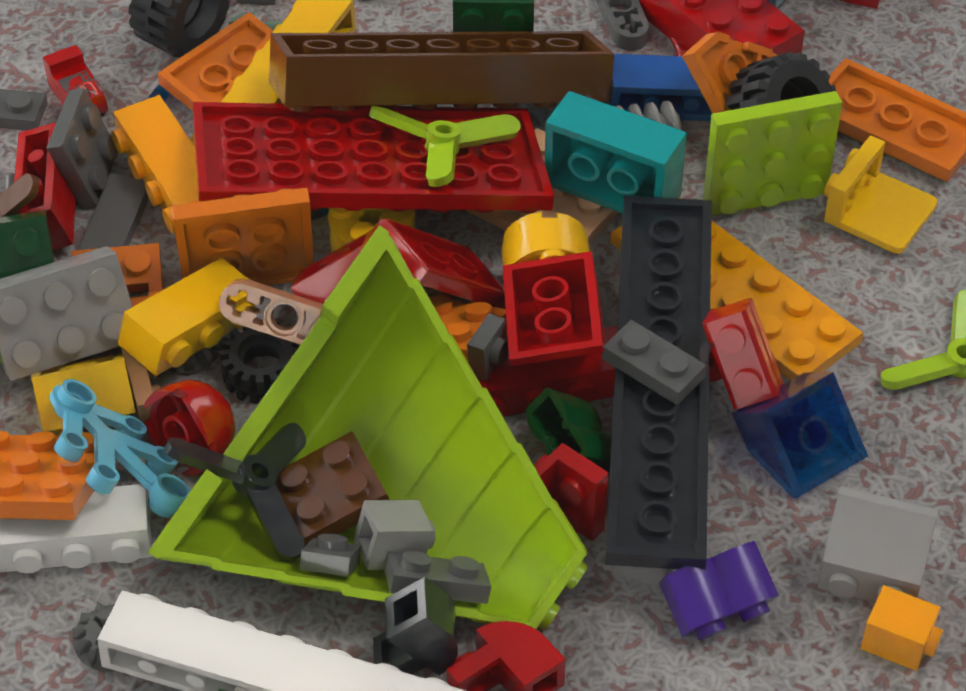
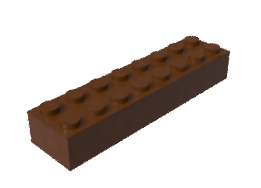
[269,31,615,112]

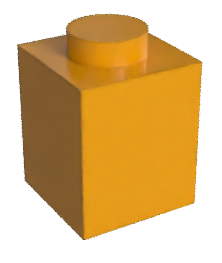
[860,585,944,671]

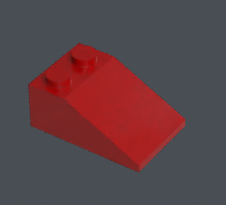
[503,251,604,366]

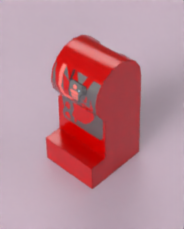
[43,45,108,115]

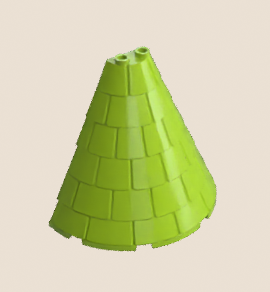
[148,225,588,631]

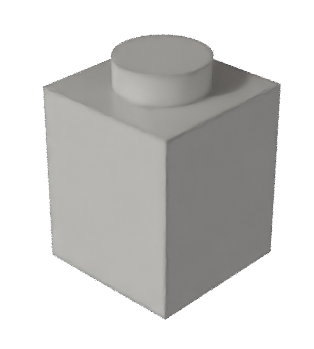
[353,500,435,570]

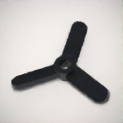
[164,422,306,561]

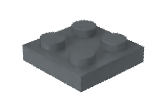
[47,88,118,209]

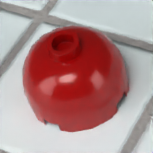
[144,379,236,477]

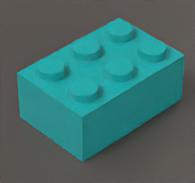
[544,91,687,213]

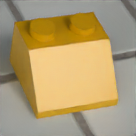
[31,353,136,436]

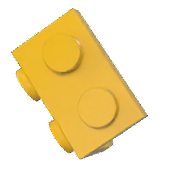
[824,135,938,254]

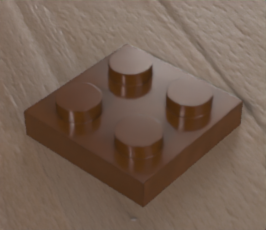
[275,431,390,546]

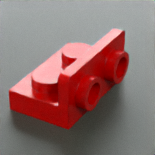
[534,443,608,541]

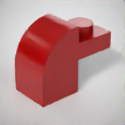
[447,621,566,691]

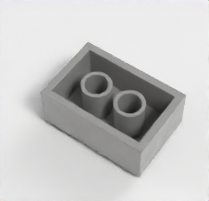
[0,246,132,381]

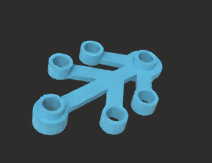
[49,379,191,518]

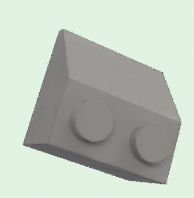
[817,486,939,603]

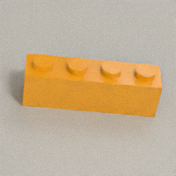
[111,95,198,234]

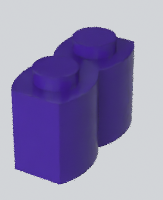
[659,541,779,640]

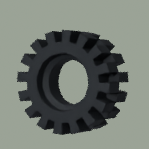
[219,322,300,404]

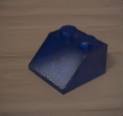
[732,372,868,498]

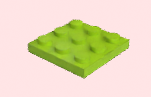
[703,91,842,216]

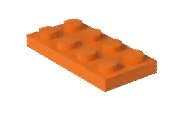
[828,58,966,182]

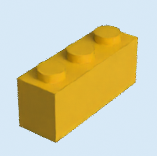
[118,257,255,376]

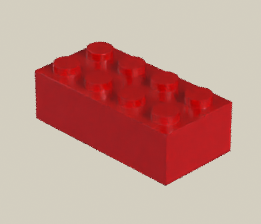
[639,0,805,55]

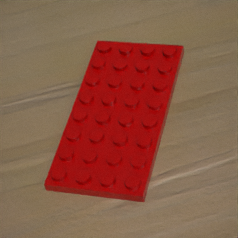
[193,102,554,213]

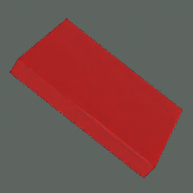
[373,218,506,309]

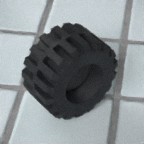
[128,0,231,58]
[726,52,836,110]

